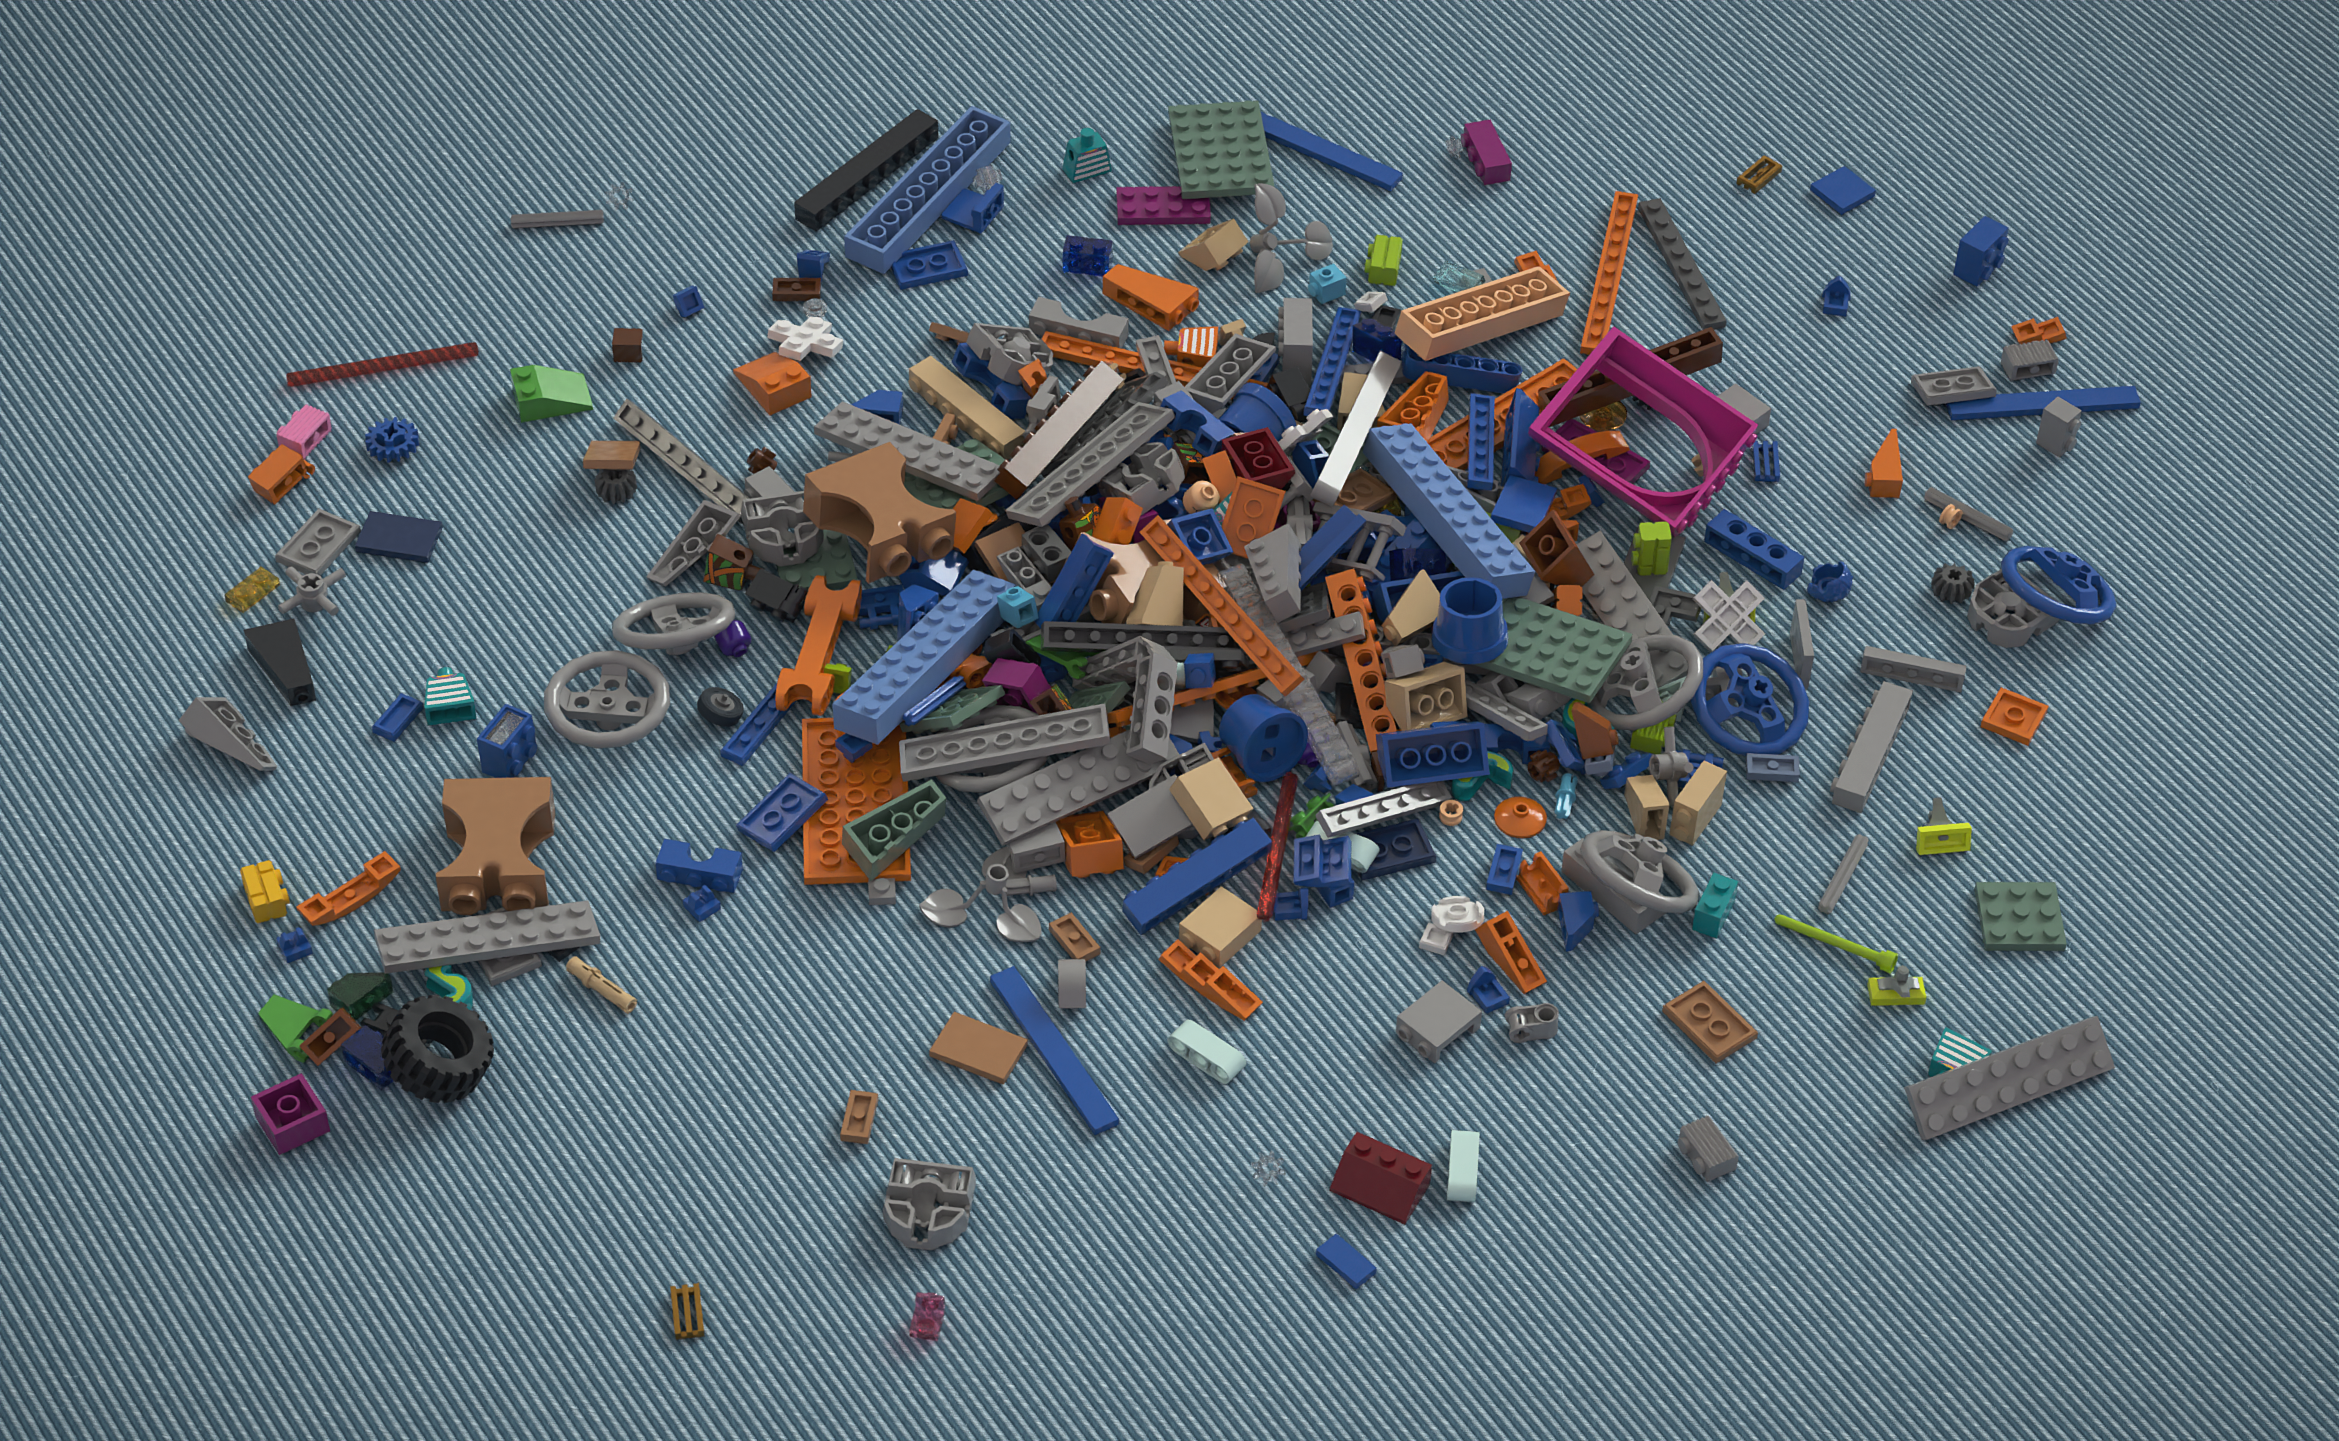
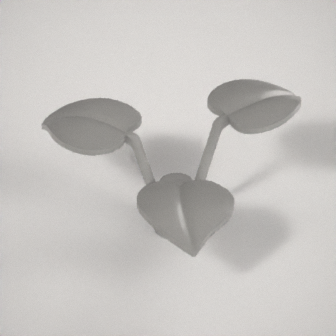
[1250,183,1333,293]
[919,846,1041,942]

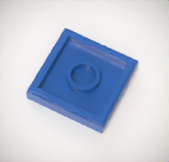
[1810,166,1876,215]

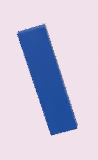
[720,684,796,766]

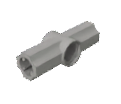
[1287,494,1313,548]
[1330,721,1377,792]

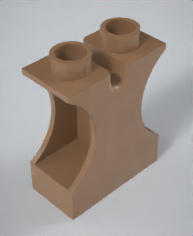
[803,442,956,583]
[1065,519,1229,624]
[436,777,555,915]

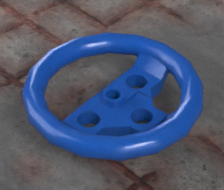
[2001,546,2117,625]
[1690,643,1809,756]

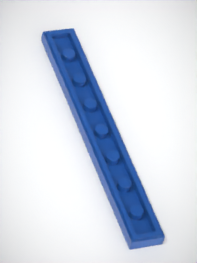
[1261,112,1403,192]
[1304,307,1361,416]
[1946,386,2141,420]
[990,966,1119,1135]

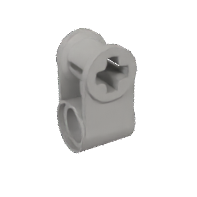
[1505,1003,1559,1043]

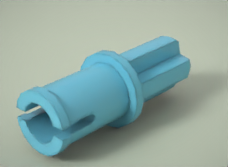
[1554,773,1578,819]

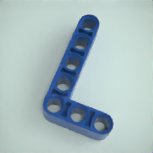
[1401,340,1523,393]

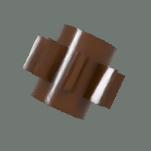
[747,446,777,474]
[1527,750,1560,783]

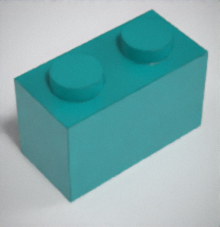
[1692,872,1739,939]

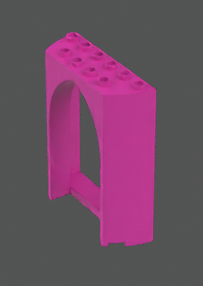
[1528,326,1758,537]

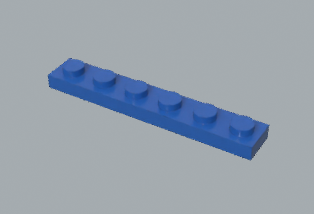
[1467,393,1495,491]

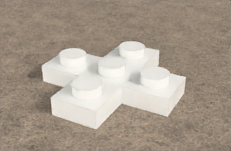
[767,316,843,361]
[1278,409,1333,455]
[1693,580,1765,652]

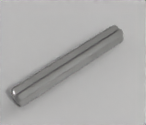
[511,210,604,229]
[1924,487,2014,541]
[1818,834,1869,914]

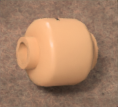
[1183,480,1220,514]

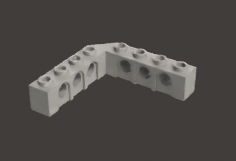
[1072,636,1178,765]

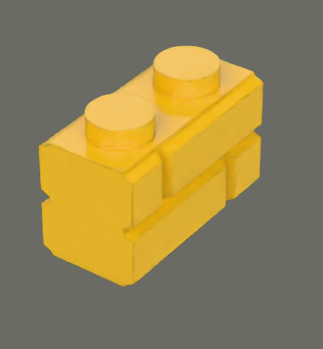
[240,860,290,923]

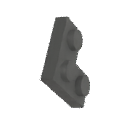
[1650,586,1702,627]

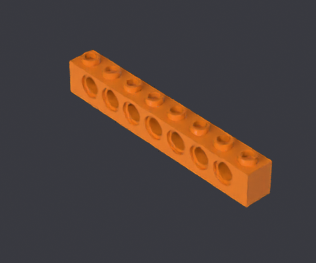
[1325,568,1402,755]

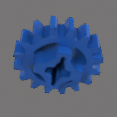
[365,417,419,463]

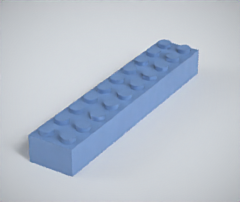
[844,106,1011,274]
[1363,423,1535,599]
[832,570,1016,745]

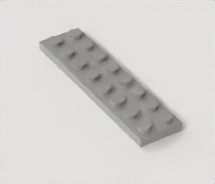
[814,401,1000,501]
[1005,402,1175,527]
[1577,530,1688,688]
[899,704,1111,782]
[977,730,1180,846]
[374,901,600,974]
[1904,1016,2115,1140]

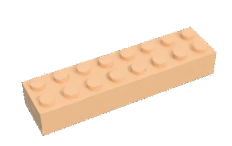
[1394,266,1570,361]

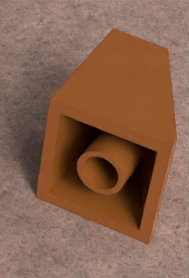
[1519,510,1595,587]

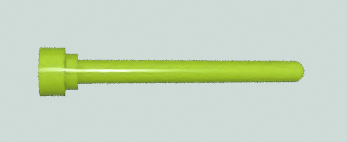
[1774,914,1898,974]

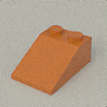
[733,352,812,415]
[1056,811,1124,878]

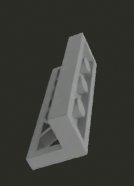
[1860,646,1966,692]

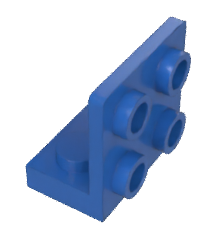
[941,183,1004,234]

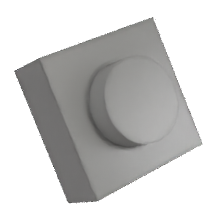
[868,878,896,905]

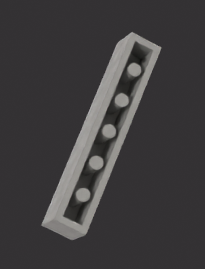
[1830,681,1913,813]

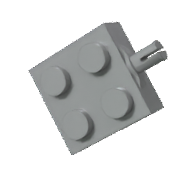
[1023,375,1061,438]

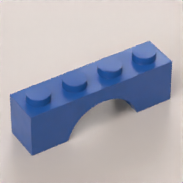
[951,343,1032,419]

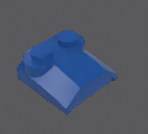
[1167,508,1233,565]

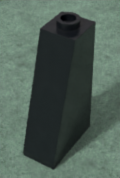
[244,618,316,706]

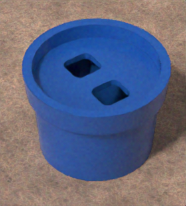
[1219,383,1297,442]
[1431,577,1509,664]
[1219,694,1308,782]

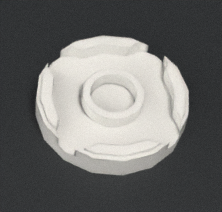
[1431,896,1484,933]

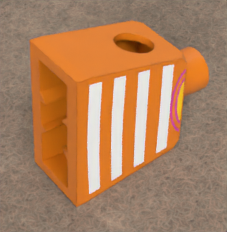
[1164,326,1218,368]

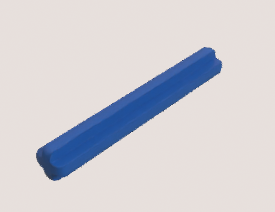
[903,675,966,726]

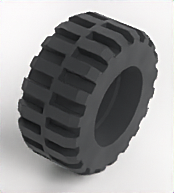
[381,995,494,1103]

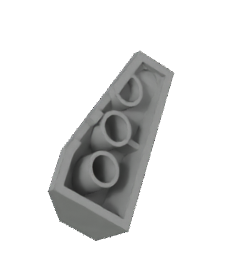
[646,500,740,587]
[178,697,278,771]

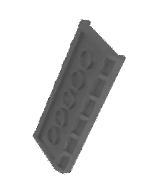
[1041,372,1169,478]

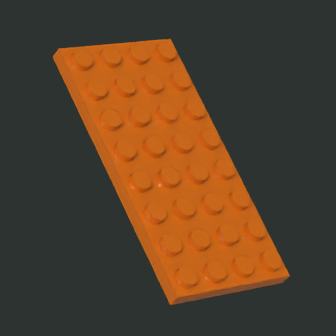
[802,718,911,885]

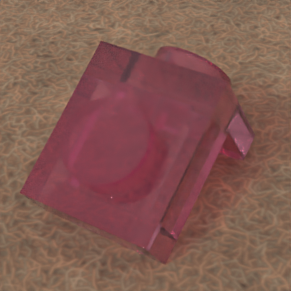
[909,1292,945,1341]

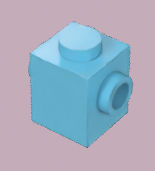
[1308,263,1347,304]
[997,586,1039,629]

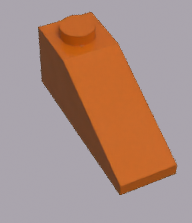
[1865,429,1903,498]
[1475,911,1547,994]

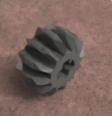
[595,469,637,504]
[1931,562,1975,604]

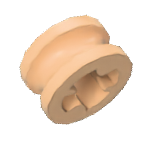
[1939,504,1963,529]
[1439,800,1463,826]

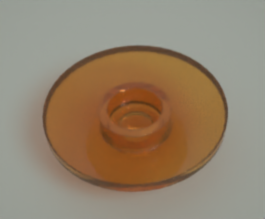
[1579,401,1627,431]

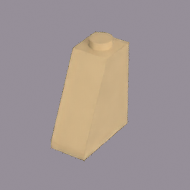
[1337,372,1386,430]
[1126,561,1184,626]
[1381,569,1440,646]
[1624,775,1669,840]

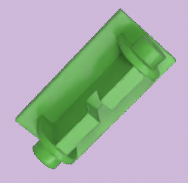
[1285,793,1334,838]

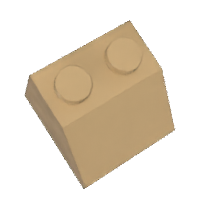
[1178,219,1248,271]

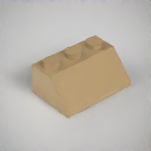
[1385,662,1467,731]

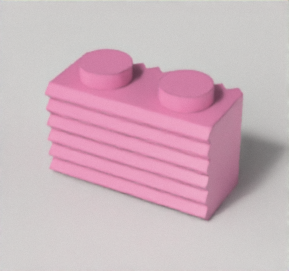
[276,404,332,459]

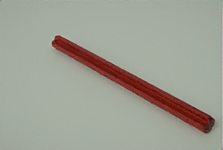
[286,342,479,387]
[1257,772,1298,922]

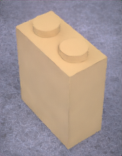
[1169,757,1254,840]
[1669,761,1727,846]
[1179,886,1262,968]

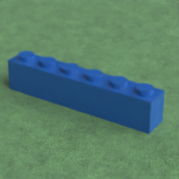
[1122,818,1272,935]

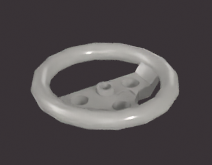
[612,592,735,655]
[1587,634,1703,731]
[544,650,670,749]
[936,705,1049,793]
[1580,830,1700,914]

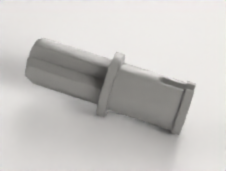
[1005,874,1057,896]

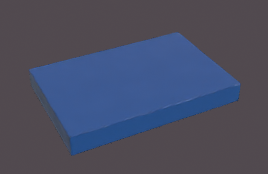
[891,240,968,290]
[1490,475,1557,533]
[736,773,828,852]

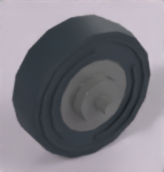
[697,687,744,727]

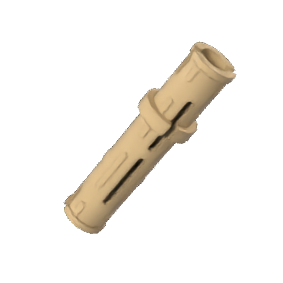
[566,956,637,1014]

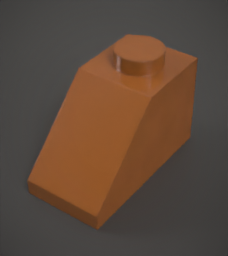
[1572,702,1619,759]
[299,1008,361,1066]

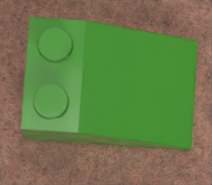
[510,365,593,423]

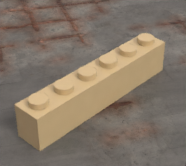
[908,356,1025,460]

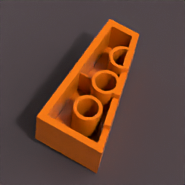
[1377,371,1449,443]

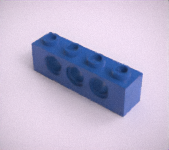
[1704,509,1805,590]

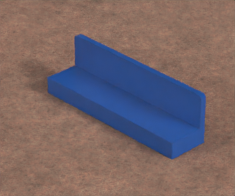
[1299,505,1366,591]
[1034,534,1114,628]

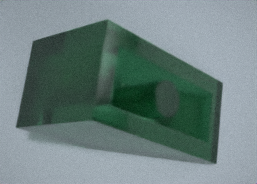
[327,972,393,1021]

